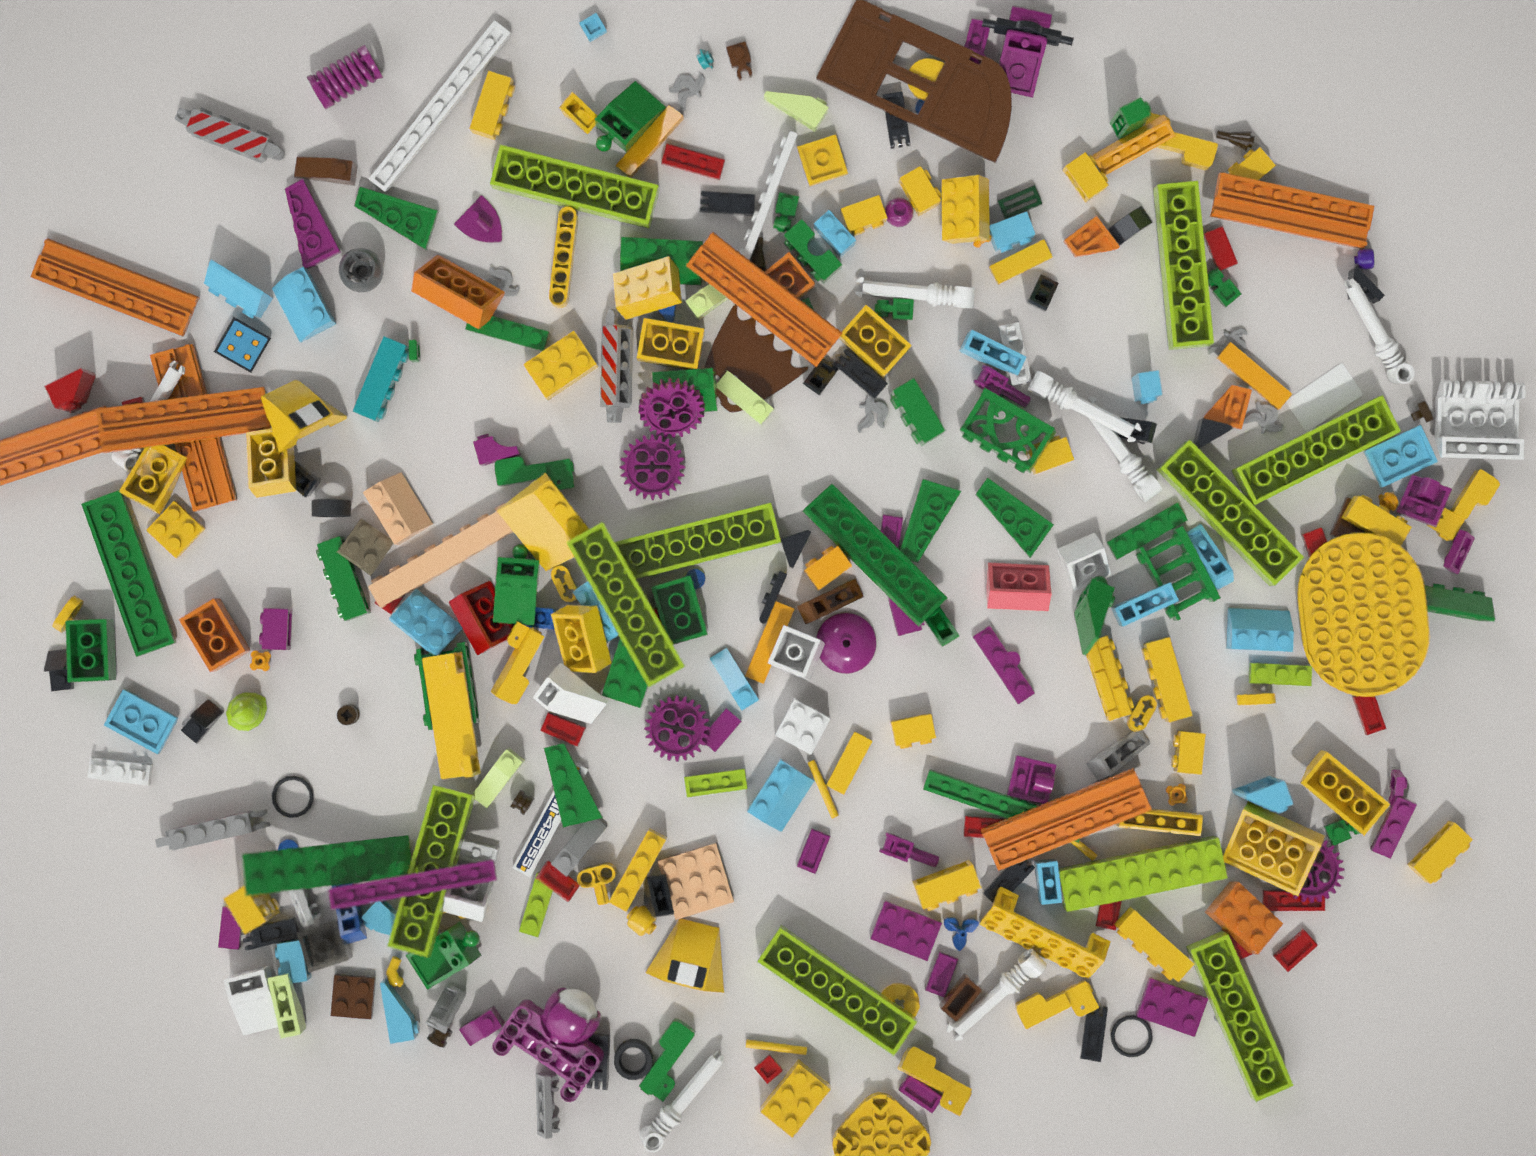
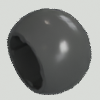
[339,248,384,293]

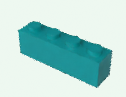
[352,336,409,422]

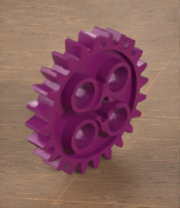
[639,378,705,438]
[619,434,686,501]
[644,695,711,762]
[1286,840,1345,903]

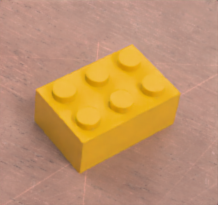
[942,175,990,244]
[613,256,682,320]
[839,305,912,378]
[637,318,705,370]
[523,331,598,401]
[246,428,296,498]
[551,605,612,673]
[912,860,981,911]
[223,886,280,934]
[760,1059,831,1138]

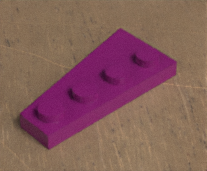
[285,179,341,270]

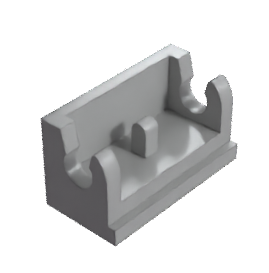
[426,984,467,1034]

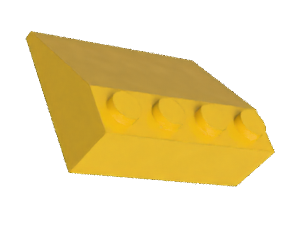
[497,473,590,571]
[1223,801,1325,896]

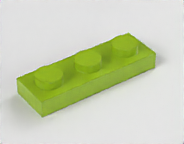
[1249,663,1312,686]
[684,768,748,797]
[519,872,553,937]

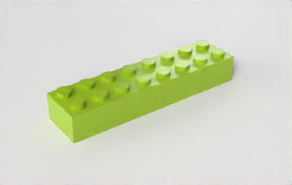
[490,145,660,229]
[1153,181,1214,350]
[1231,395,1401,505]
[1156,440,1304,586]
[614,503,781,580]
[566,522,685,687]
[387,785,475,957]
[1058,836,1228,912]
[757,925,917,1056]
[1186,930,1294,1102]

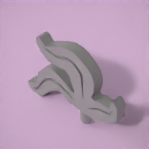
[669,74,705,113]
[485,267,519,297]
[1208,328,1247,355]
[858,396,888,433]
[1243,401,1284,434]

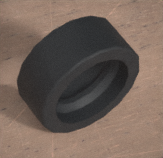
[312,499,351,517]
[614,1039,653,1080]

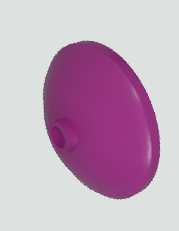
[816,613,876,674]

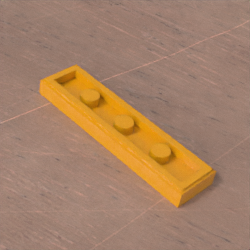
[1216,342,1292,410]
[745,601,794,684]

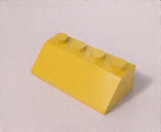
[1300,750,1390,836]

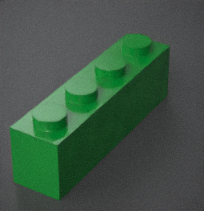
[316,536,371,621]

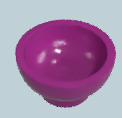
[885,198,914,227]

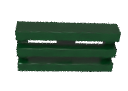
[997,185,1043,220]

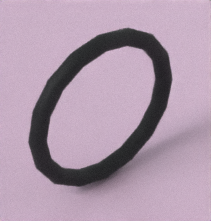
[272,776,314,818]
[1111,1015,1153,1058]

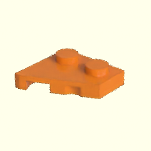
[1063,216,1120,258]
[1203,385,1252,430]

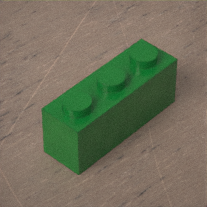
[1109,97,1151,140]

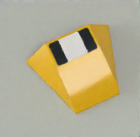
[261,380,347,453]
[645,918,724,993]

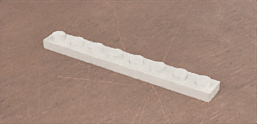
[740,131,797,260]

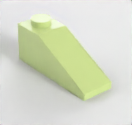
[764,91,829,132]
[686,284,728,321]
[716,371,774,425]
[472,748,525,808]
[267,974,306,1038]

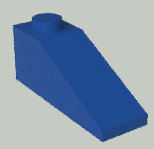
[332,883,367,944]

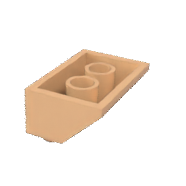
[363,472,433,545]

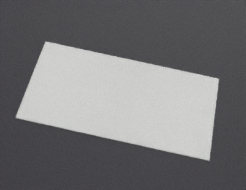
[1286,363,1363,432]

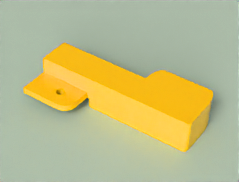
[1145,113,1218,170]
[1427,469,1500,541]
[491,621,545,704]
[1015,979,1099,1029]
[897,1047,972,1117]

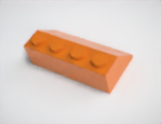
[411,255,505,329]

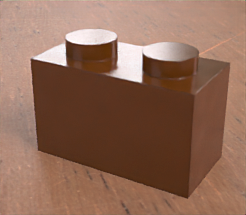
[939,973,982,1022]

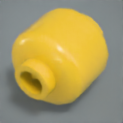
[626,905,657,936]

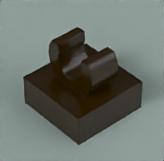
[1410,400,1434,423]

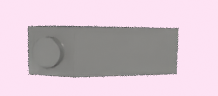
[1086,730,1150,780]
[551,819,607,877]

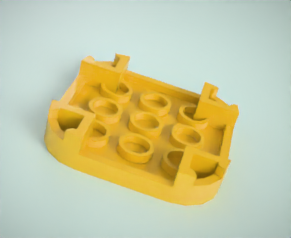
[832,1092,931,1156]

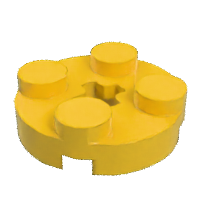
[882,983,920,1017]

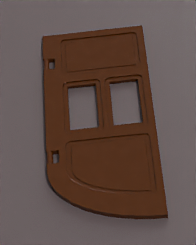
[816,0,1012,164]

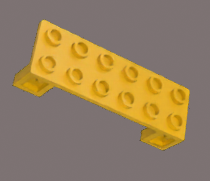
[422,652,481,779]
[980,887,1111,979]

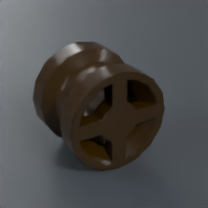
[337,704,360,725]
[510,790,535,815]
[427,1028,453,1048]

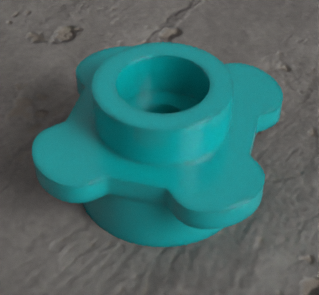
[696,49,714,70]

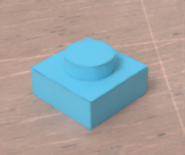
[579,13,607,42]

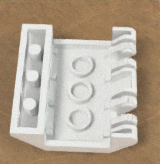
[1434,380,1525,460]

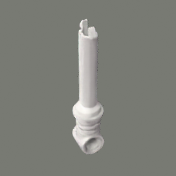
[855,277,975,308]
[1344,279,1415,384]
[112,360,185,472]
[1027,371,1141,442]
[1088,396,1162,502]
[947,949,1047,1040]
[640,1050,725,1152]

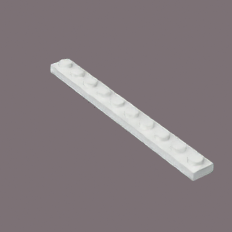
[369,20,511,193]

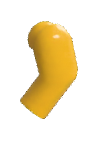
[386,956,404,988]

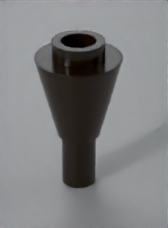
[1216,130,1255,151]
[750,237,767,272]

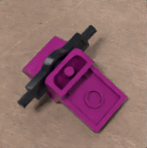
[982,5,1074,98]

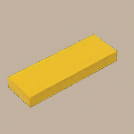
[989,239,1053,285]
[826,731,872,795]

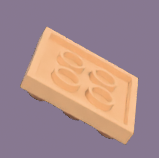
[658,843,734,920]

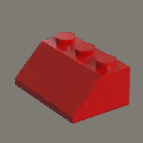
[449,580,515,656]

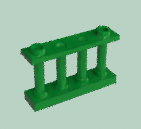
[1136,526,1221,621]
[414,642,479,730]

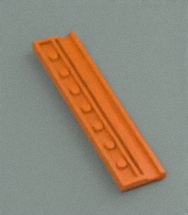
[1210,172,1375,249]
[686,232,843,367]
[30,238,200,337]
[150,344,237,512]
[96,387,271,453]
[0,406,107,486]
[981,768,1152,871]

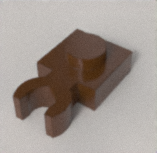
[726,42,752,81]

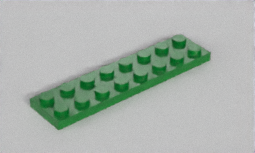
[803,484,948,627]
[81,490,177,657]
[241,835,411,896]

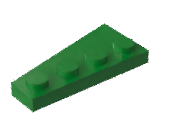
[354,187,439,250]
[975,478,1054,558]
[900,479,962,563]
[544,743,603,828]

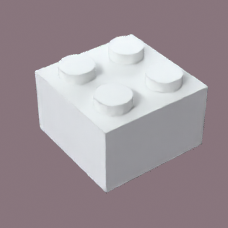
[768,625,825,681]
[775,698,831,755]

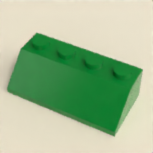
[620,237,703,286]
[1424,581,1495,622]

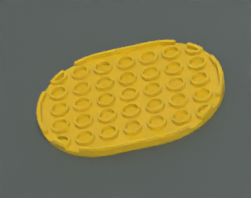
[1297,533,1430,697]

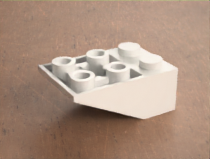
[533,663,608,724]
[224,966,278,1035]

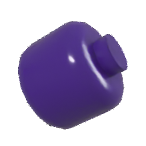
[1354,249,1375,270]

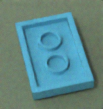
[1363,425,1438,488]
[389,589,463,656]
[104,689,179,754]

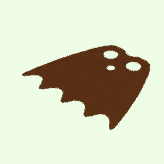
[704,305,809,413]

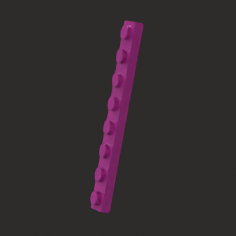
[328,860,497,910]

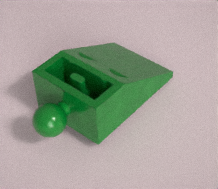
[595,81,666,152]
[493,544,540,626]
[1074,576,1115,656]
[405,921,482,990]

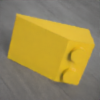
[119,445,187,515]

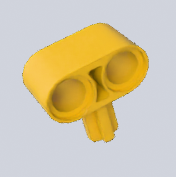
[577,862,617,905]

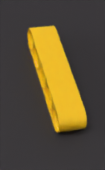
[549,206,578,308]

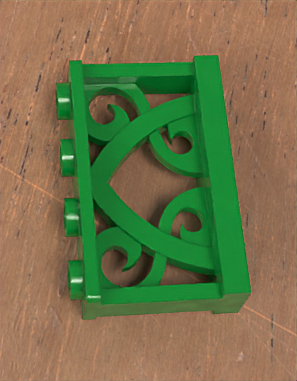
[959,388,1056,474]

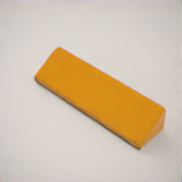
[615,105,684,178]
[1092,115,1176,175]

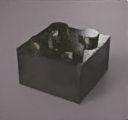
[297,919,353,973]

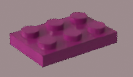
[870,900,942,961]
[1136,977,1208,1037]

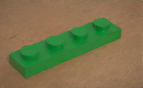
[465,316,550,351]
[1106,503,1188,560]

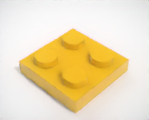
[797,134,848,187]
[146,501,205,558]

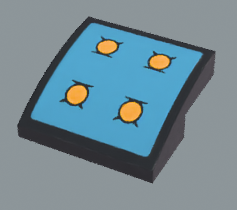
[213,316,271,373]

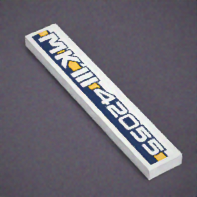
[513,761,589,877]

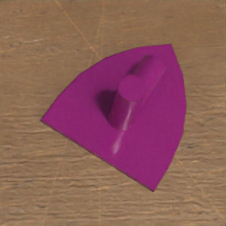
[454,195,502,243]

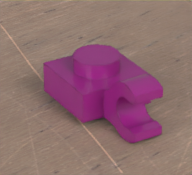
[1388,769,1407,806]

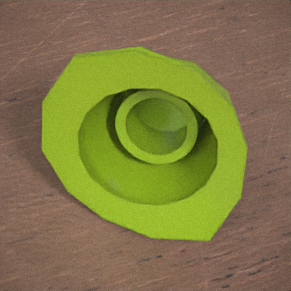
[226,692,267,731]

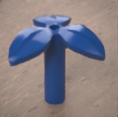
[943,917,979,951]

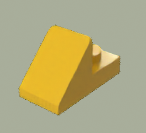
[559,92,597,134]

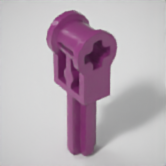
[973,365,1031,408]
[879,832,939,867]

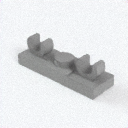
[536,1073,560,1139]

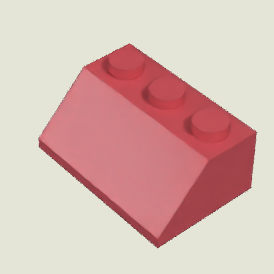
[986,563,1052,611]

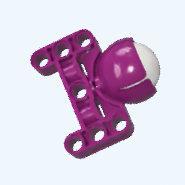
[492,987,604,1102]

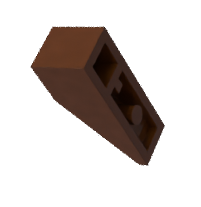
[294,157,358,186]
[797,579,864,625]

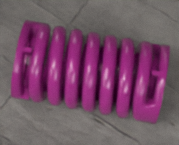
[307,45,383,110]

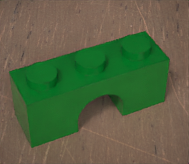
[783,219,842,284]

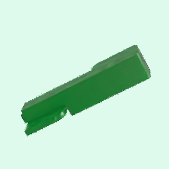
[494,456,575,490]
[639,1018,695,1102]

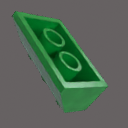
[652,368,718,412]

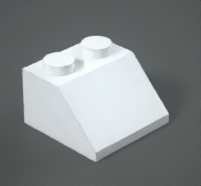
[1057,532,1111,591]
[443,865,495,922]

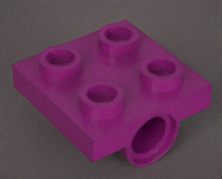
[1396,475,1452,527]
[1007,755,1056,804]

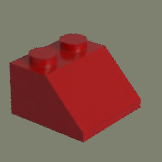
[44,368,96,413]

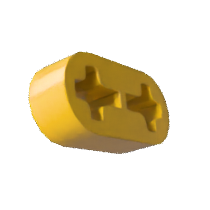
[551,565,577,602]
[52,595,84,633]
[1237,693,1276,705]
[1127,695,1157,732]

